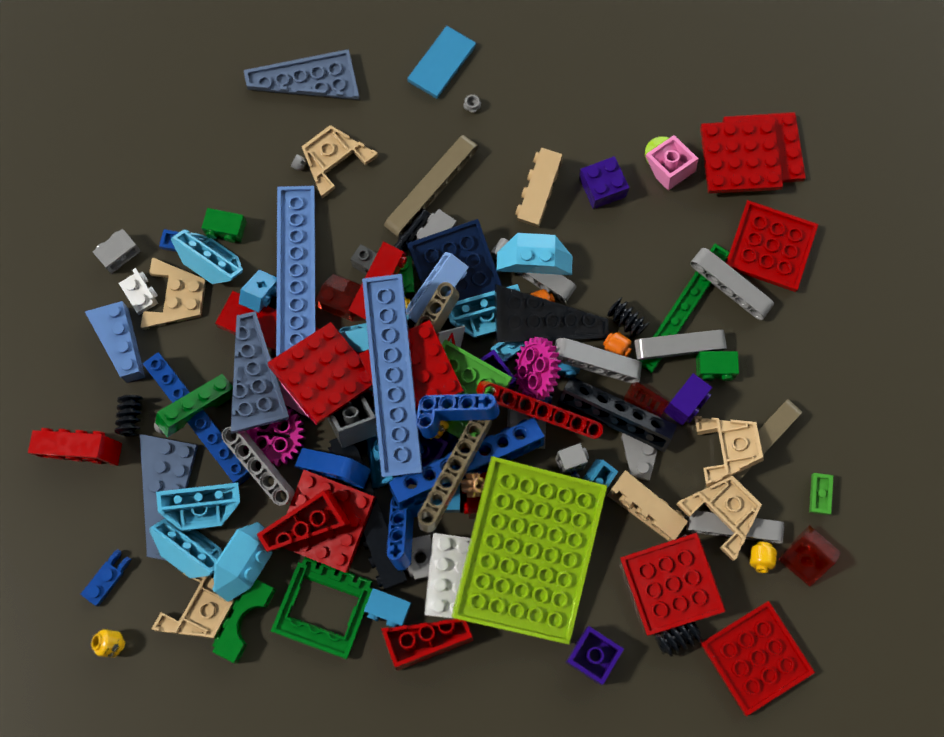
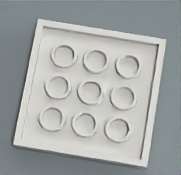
[424,533,471,619]

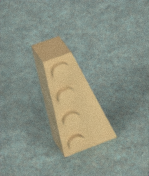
[515,147,563,227]
[607,470,688,541]

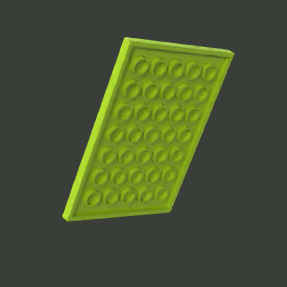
[451,456,607,645]

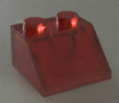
[315,274,361,321]
[779,525,841,587]

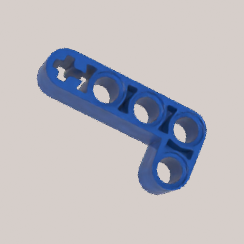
[416,394,500,439]
[295,448,371,489]
[387,497,426,570]

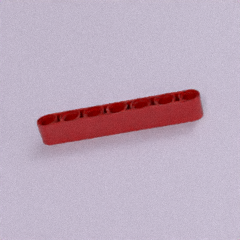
[476,381,603,439]

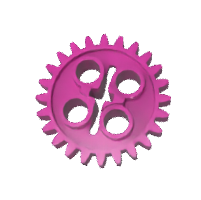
[514,337,561,400]
[244,406,306,467]

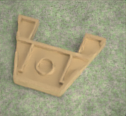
[302,125,378,198]
[141,258,206,330]
[695,416,764,487]
[676,476,762,561]
[151,573,235,639]

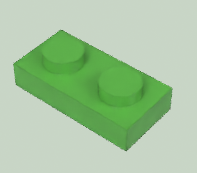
[809,473,833,515]

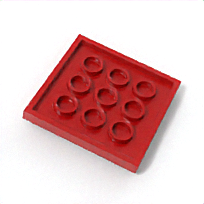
[722,112,806,183]
[700,120,783,194]
[726,200,818,292]
[359,320,464,411]
[268,322,373,425]
[283,470,376,573]
[620,532,726,636]
[700,601,815,716]

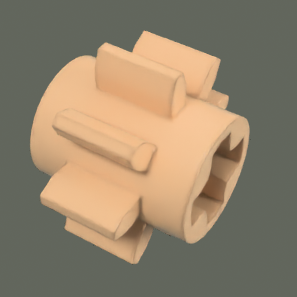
[461,473,485,498]

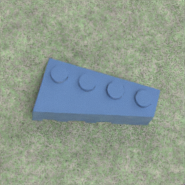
[85,301,145,383]

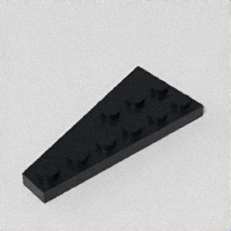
[495,284,609,342]

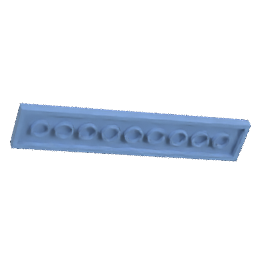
[276,186,316,357]
[362,274,423,477]

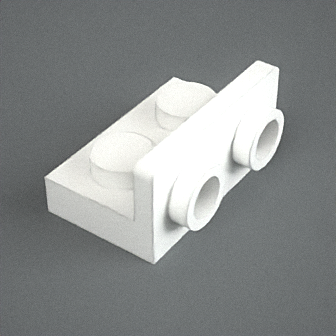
[119,268,158,315]

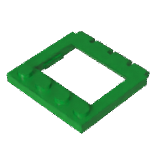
[271,557,372,660]

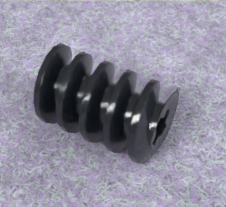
[607,297,650,338]
[114,395,143,437]
[655,621,702,657]

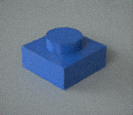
[159,229,179,252]

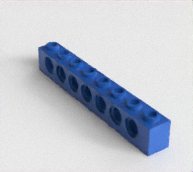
[142,352,252,486]
[389,417,545,511]

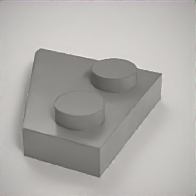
[621,433,658,482]

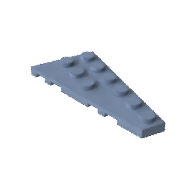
[244,49,360,100]
[230,311,289,434]
[140,434,198,561]

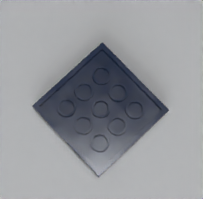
[407,219,502,313]

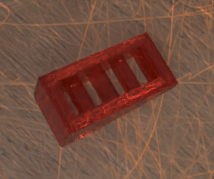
[624,382,668,417]

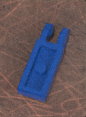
[80,549,131,607]

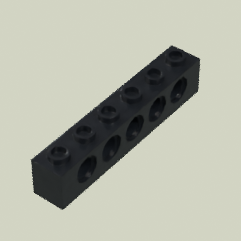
[558,376,677,453]

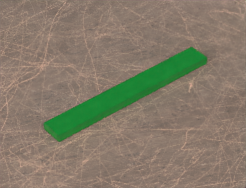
[638,243,729,373]

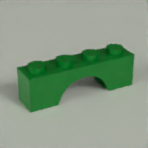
[155,374,233,437]
[212,579,276,664]

